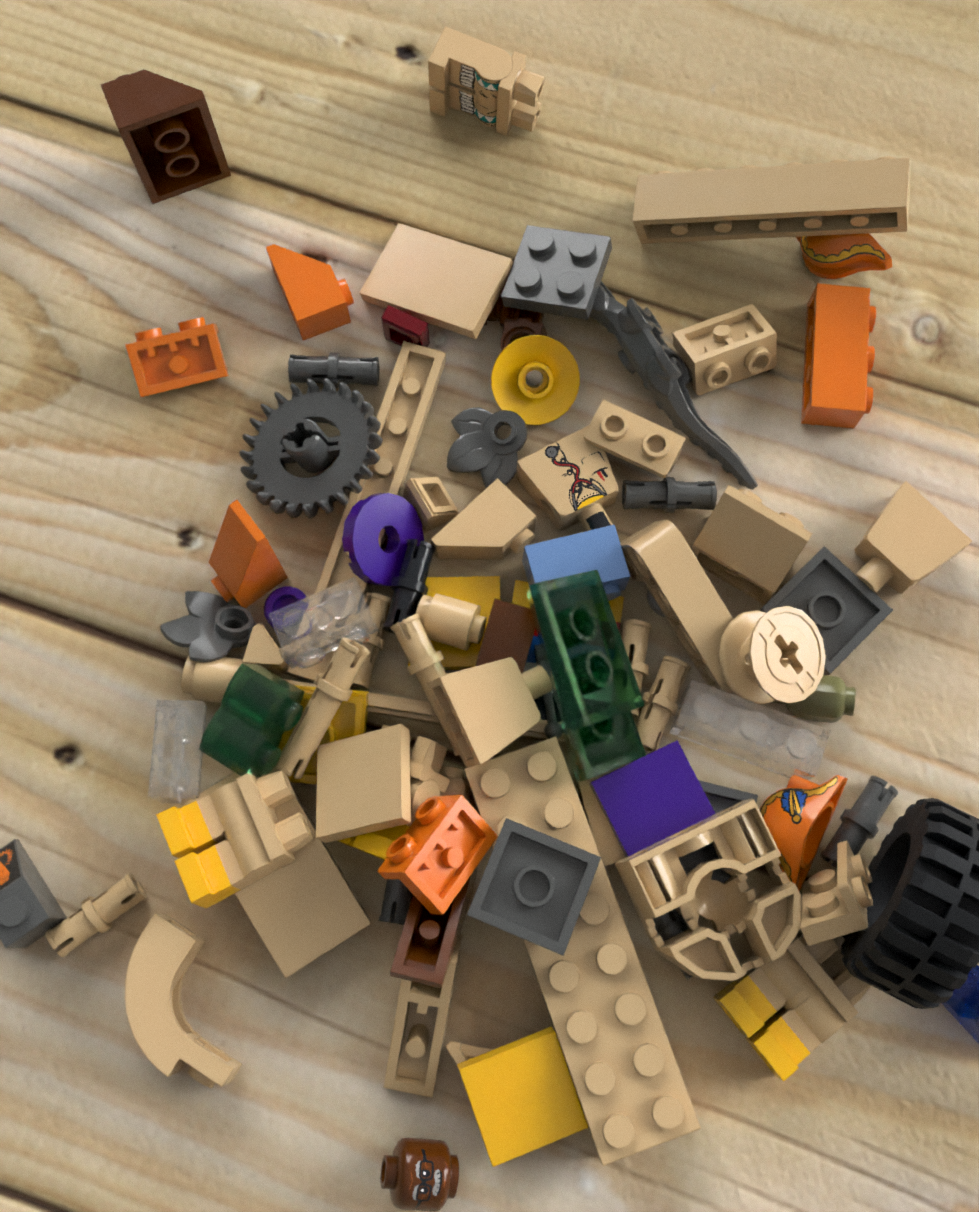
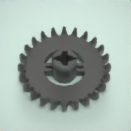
[239,378,383,518]

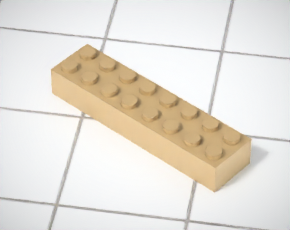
[464,736,701,1166]

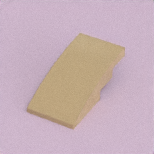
[185,751,371,978]

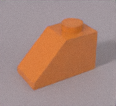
[266,244,354,341]

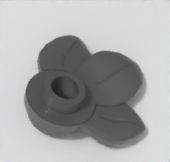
[447,407,528,488]
[160,591,256,662]

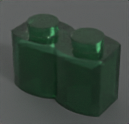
[199,663,304,777]

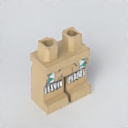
[428,26,545,136]

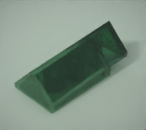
[527,570,646,782]

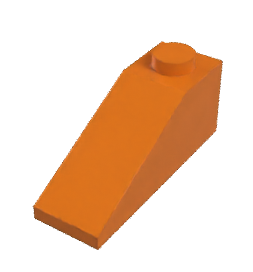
[209,500,288,608]

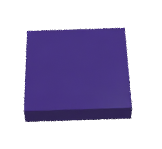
[590,740,716,857]

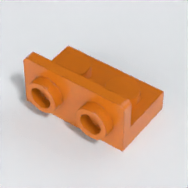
[125,317,229,397]
[378,794,498,915]

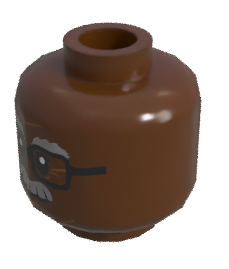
[380,1138,459,1212]

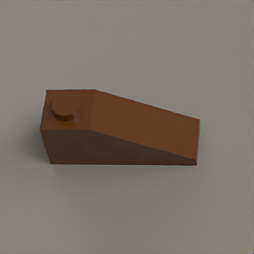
[390,866,478,988]

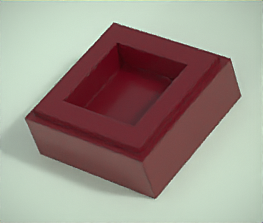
[381,305,430,347]

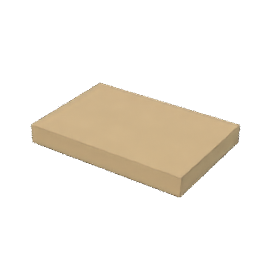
[359,223,513,339]

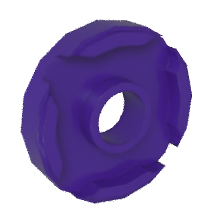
[342,493,424,586]

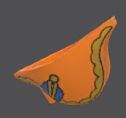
[796,233,892,279]
[759,774,848,892]

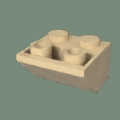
[691,485,813,605]

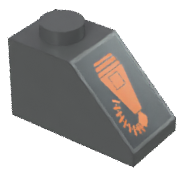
[0,839,67,948]

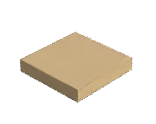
[316,724,411,843]

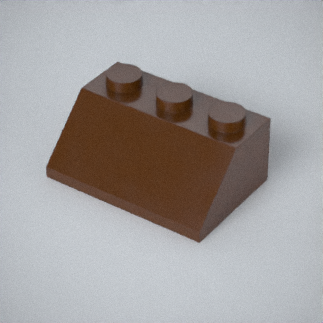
[101,69,231,204]

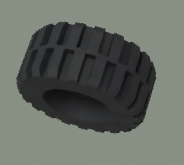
[841,798,979,1009]

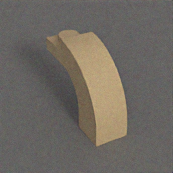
[125,913,242,1088]

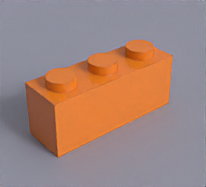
[801,283,876,429]

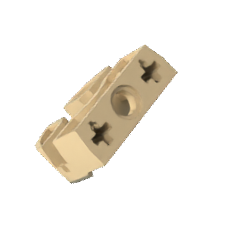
[614,799,801,981]

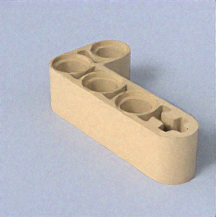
[620,520,733,700]

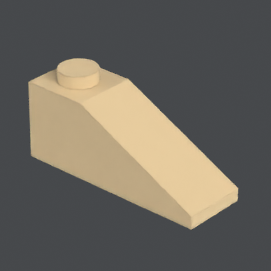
[383,934,463,1098]

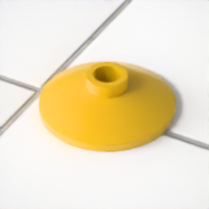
[491,335,580,425]

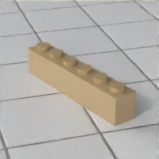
[632,156,910,244]

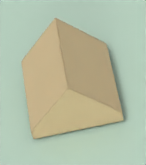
[403,477,459,534]
[242,623,290,674]

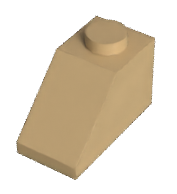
[431,478,536,560]

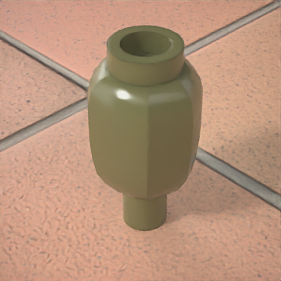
[772,675,856,723]

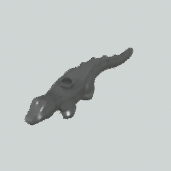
[590,281,758,490]

